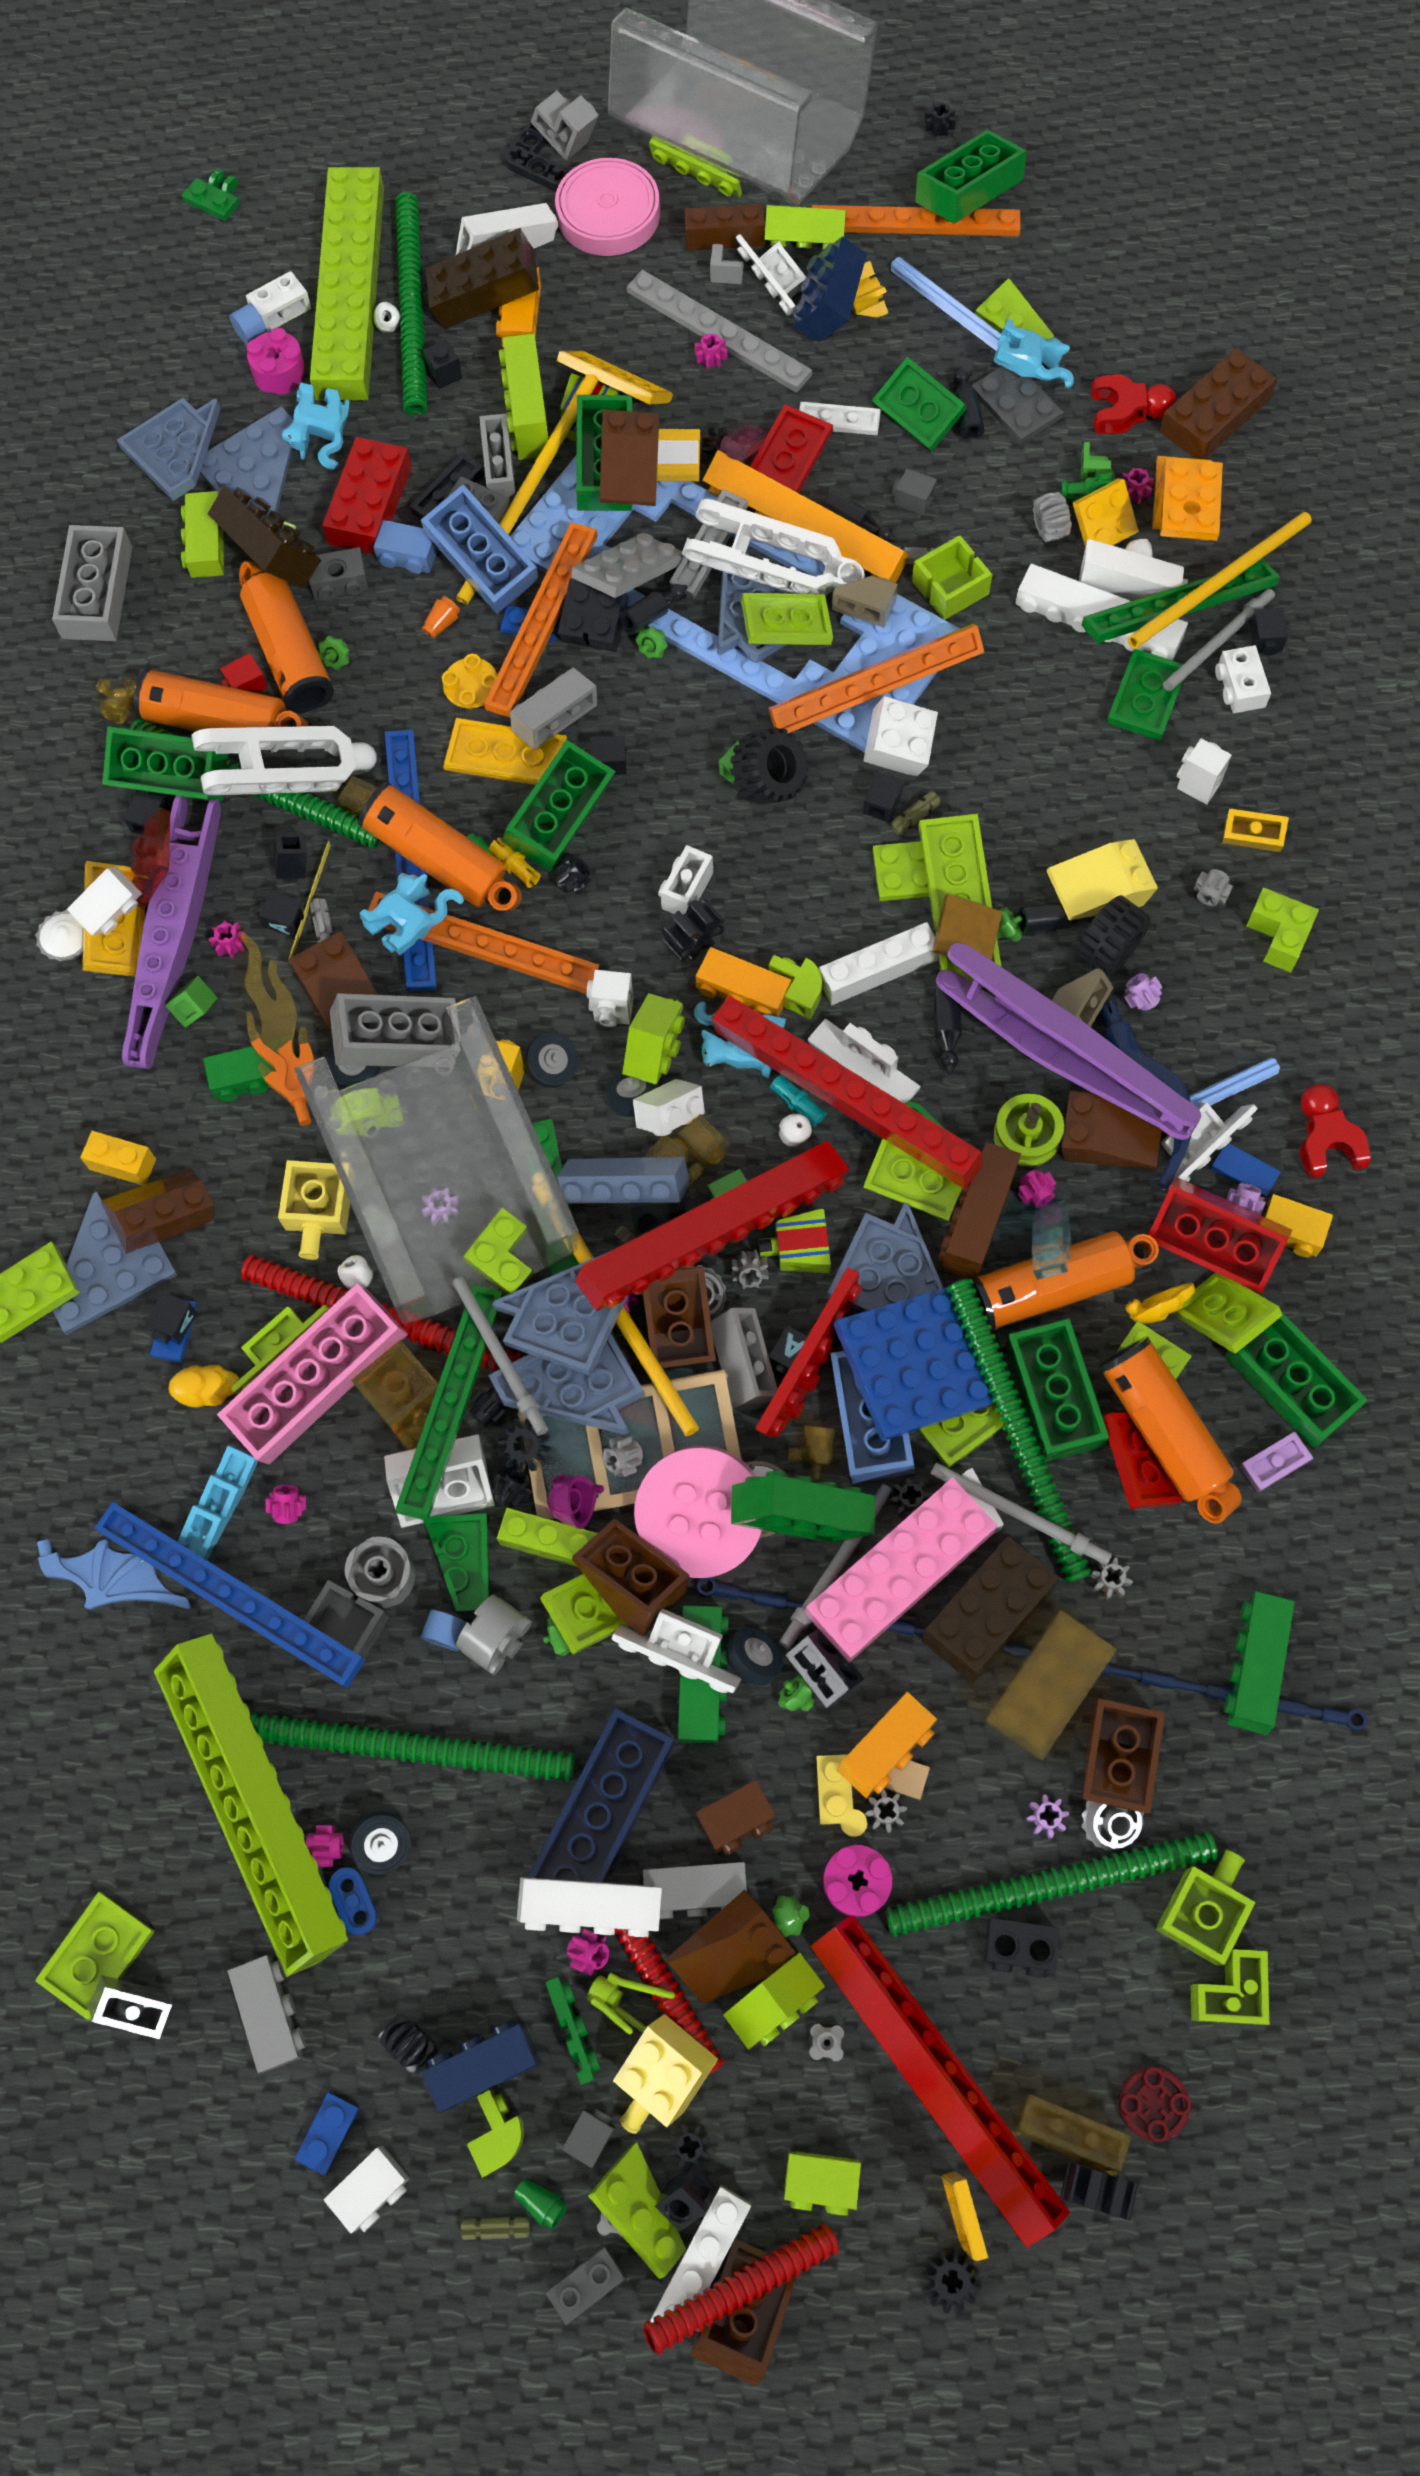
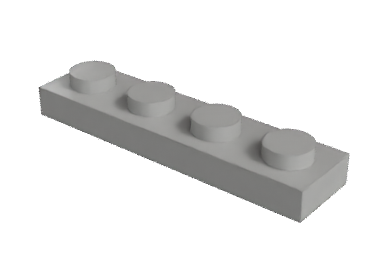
[669,489,748,598]

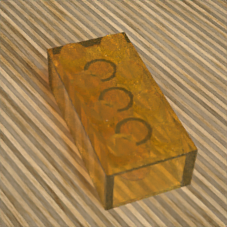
[983,1610,1117,1761]

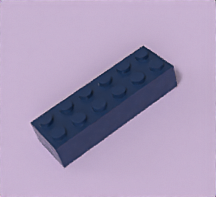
[527,1708,676,1928]

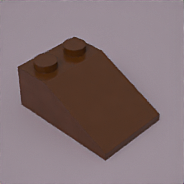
[599,410,659,506]
[289,931,378,1034]
[1062,1091,1162,1169]
[642,1266,716,1368]
[572,1518,690,1636]
[1082,1698,1165,1814]
[666,1889,796,2005]
[690,2238,797,2386]

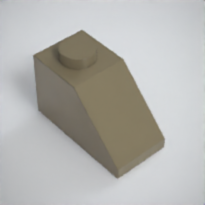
[832,575,898,628]
[1052,969,1113,1027]

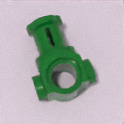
[1062,469,1116,505]

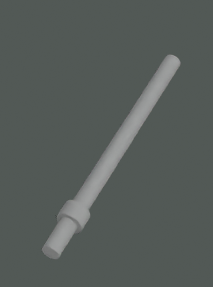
[1163,588,1275,691]
[452,1277,548,1436]
[931,1462,1112,1566]
[779,1484,892,1649]

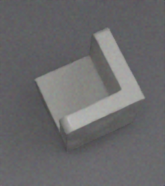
[710,244,744,284]

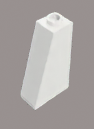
[456,203,558,255]
[1079,539,1188,601]

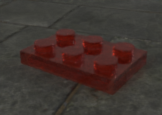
[131,807,170,909]

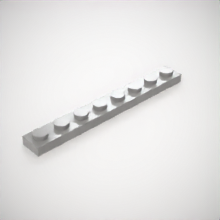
[627,270,812,393]

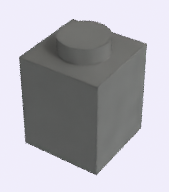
[892,468,937,516]
[562,2107,615,2168]

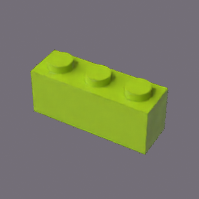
[765,205,846,249]
[181,491,224,578]
[497,1508,598,1567]

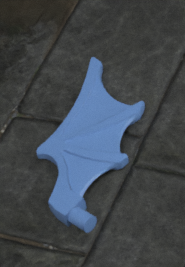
[37,1539,191,1610]

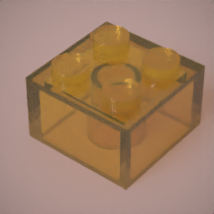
[351,1340,438,1436]

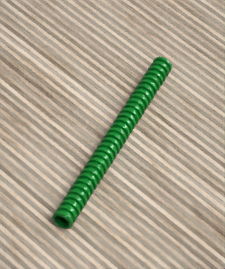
[395,192,427,416]
[130,719,382,849]
[946,1278,1092,1583]
[250,1712,576,1783]
[884,1831,1218,1938]

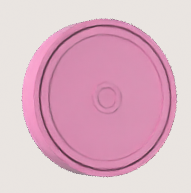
[555,158,660,256]
[634,1445,763,1578]

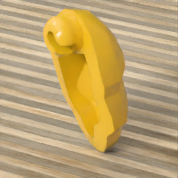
[1125,1283,1196,1324]
[168,1365,240,1408]

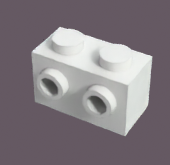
[246,271,311,332]
[1215,645,1271,713]
[1176,738,1232,805]
[658,845,713,915]
[67,867,142,936]
[587,970,634,1027]
[633,1079,705,1136]
[324,2146,410,2234]

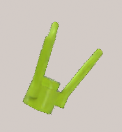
[587,1972,675,2034]

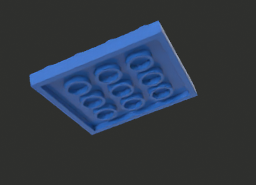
[833,1287,993,1442]

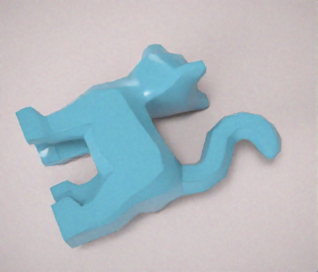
[993,318,1074,388]
[282,383,349,470]
[360,873,464,955]
[694,1001,786,1078]

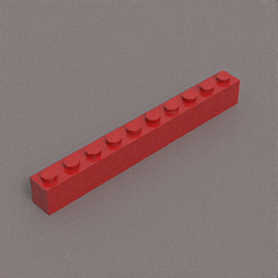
[711,995,983,1190]
[575,1140,849,1312]
[810,1916,1071,2248]

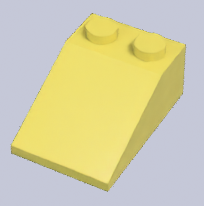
[1047,839,1158,920]

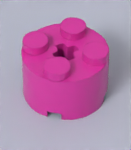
[247,328,306,395]
[823,1845,892,1918]

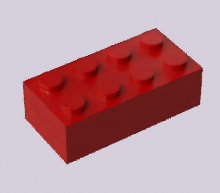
[322,437,412,555]
[1148,1177,1292,1294]

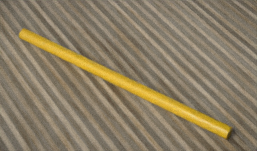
[456,374,598,605]
[1128,512,1311,649]
[534,1181,699,1436]

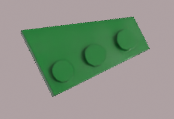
[424,1513,490,1613]
[545,1977,601,2085]

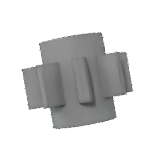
[1193,869,1233,906]
[731,1250,769,1289]
[603,1435,643,1477]
[1090,1558,1133,1600]
[865,1790,907,1834]

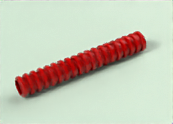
[614,1928,725,2075]
[643,2223,838,2355]

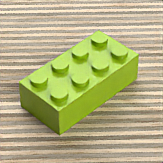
[499,333,548,460]

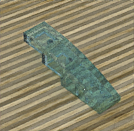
[1032,1199,1072,1280]

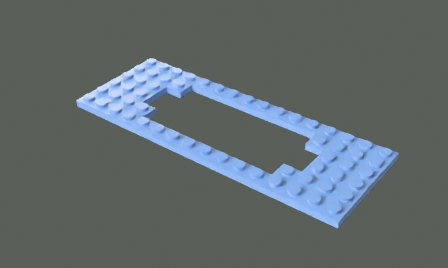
[510,455,960,753]

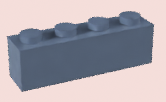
[557,1157,689,1204]

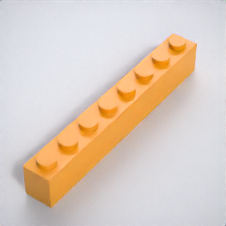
[703,450,910,583]

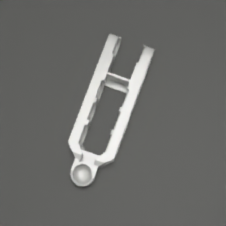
[682,499,865,595]
[192,726,377,795]

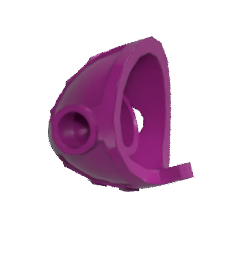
[547,1474,604,1529]

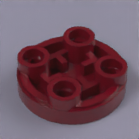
[1119,2067,1192,2142]

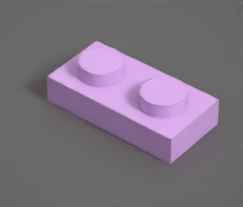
[1240,1432,1313,1493]

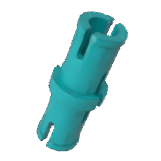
[770,1075,827,1127]

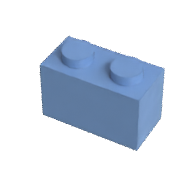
[374,520,439,574]

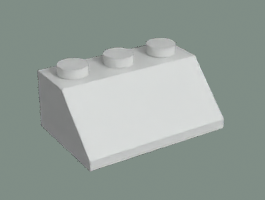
[384,1434,495,1528]

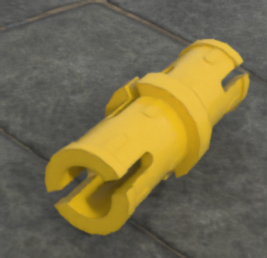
[489,838,541,888]

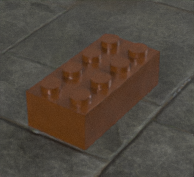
[1160,348,1277,460]
[938,1142,1021,1279]

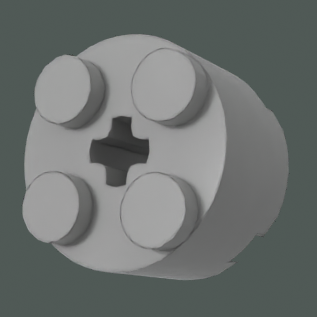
[345,1536,416,1608]
[456,1595,532,1675]

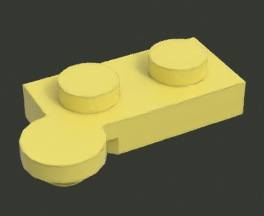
[816,1755,867,1837]

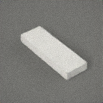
[799,402,881,435]

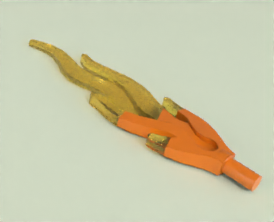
[240,933,315,1126]

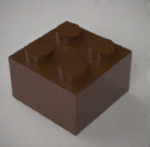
[696,1780,776,1857]

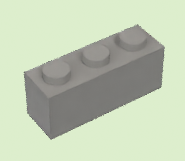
[479,413,516,503]
[510,667,597,750]
[711,1308,777,1410]
[643,1862,747,1920]
[227,1955,306,2073]

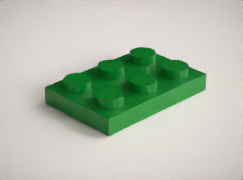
[872,357,968,452]
[1106,649,1183,741]

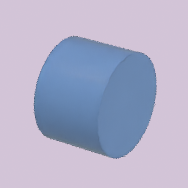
[229,303,267,346]
[420,1610,467,1652]

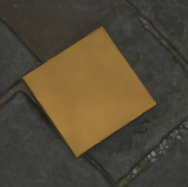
[932,894,1002,961]

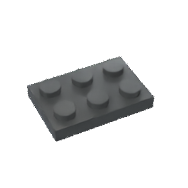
[971,366,1064,444]

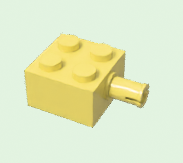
[278,1160,354,1260]
[613,2014,718,2134]

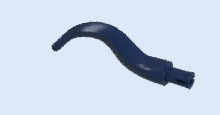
[1100,1000,1192,1190]

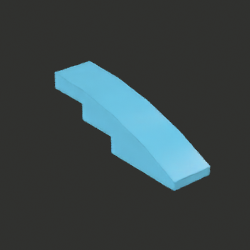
[178,1445,258,1560]

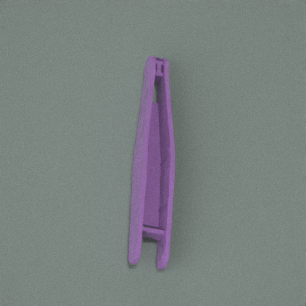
[122,795,221,1069]
[936,943,1202,1140]

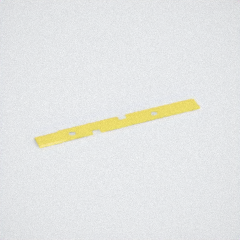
[288,841,331,960]

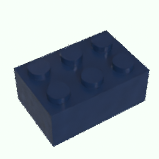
[793,236,867,342]
[422,2020,542,2113]

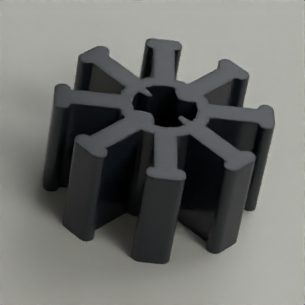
[662,899,725,962]
[1060,2161,1139,2221]

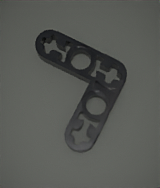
[505,121,570,192]

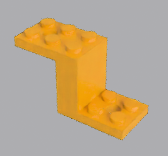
[1152,456,1223,541]

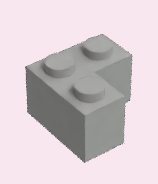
[531,90,599,161]

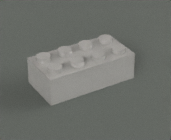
[52,525,132,641]
[330,993,462,1068]

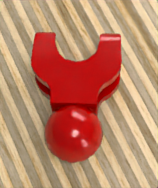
[1091,374,1177,434]
[1299,1084,1371,1179]

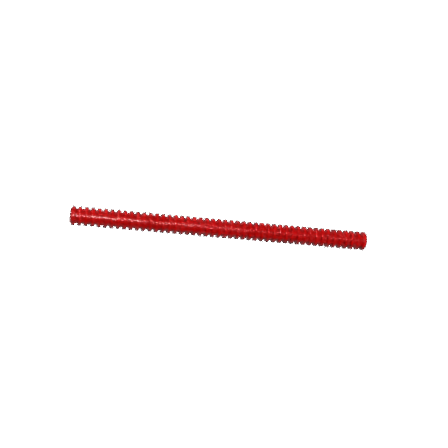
[241,1254,677,1433]

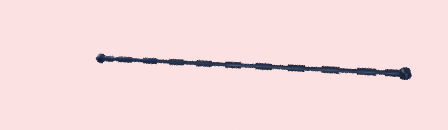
[697,1577,1367,1731]

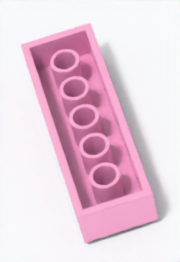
[217,1283,408,1465]
[805,1477,998,1663]

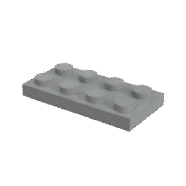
[571,533,684,598]

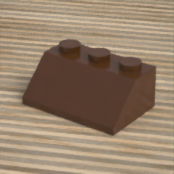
[684,203,765,251]
[101,1170,214,1254]

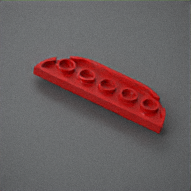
[755,1267,863,1437]

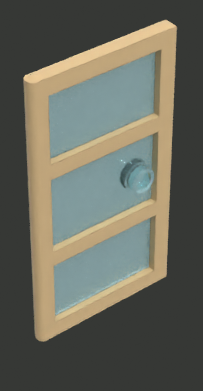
[518,1369,742,1520]

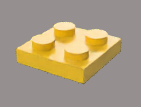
[1072,478,1139,547]

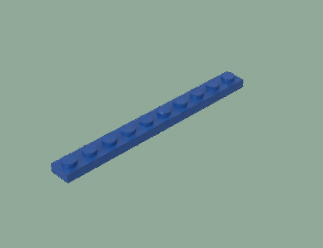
[385,730,437,993]
[94,1502,365,1688]

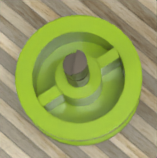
[993,1094,1064,1167]

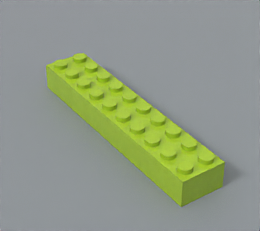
[310,167,384,400]
[154,1633,349,1977]

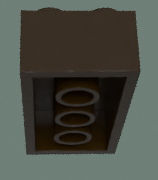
[426,228,539,329]
[207,485,321,588]
[922,1536,1060,1684]

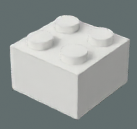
[863,696,938,776]

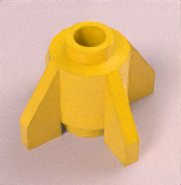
[852,261,888,317]

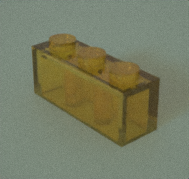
[1013,2095,1132,2176]

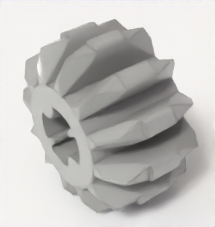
[1032,492,1072,542]

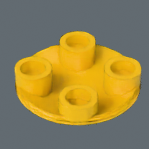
[442,654,498,709]

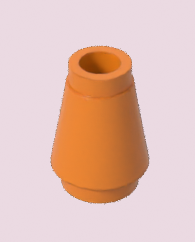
[421,596,460,639]

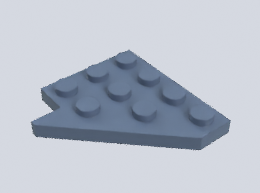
[117,398,221,501]
[200,406,293,512]
[717,552,791,663]
[53,1192,177,1335]
[827,1203,943,1312]
[492,1251,628,1376]
[488,1333,645,1435]

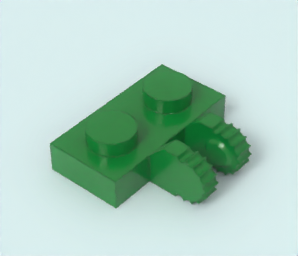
[181,169,240,221]

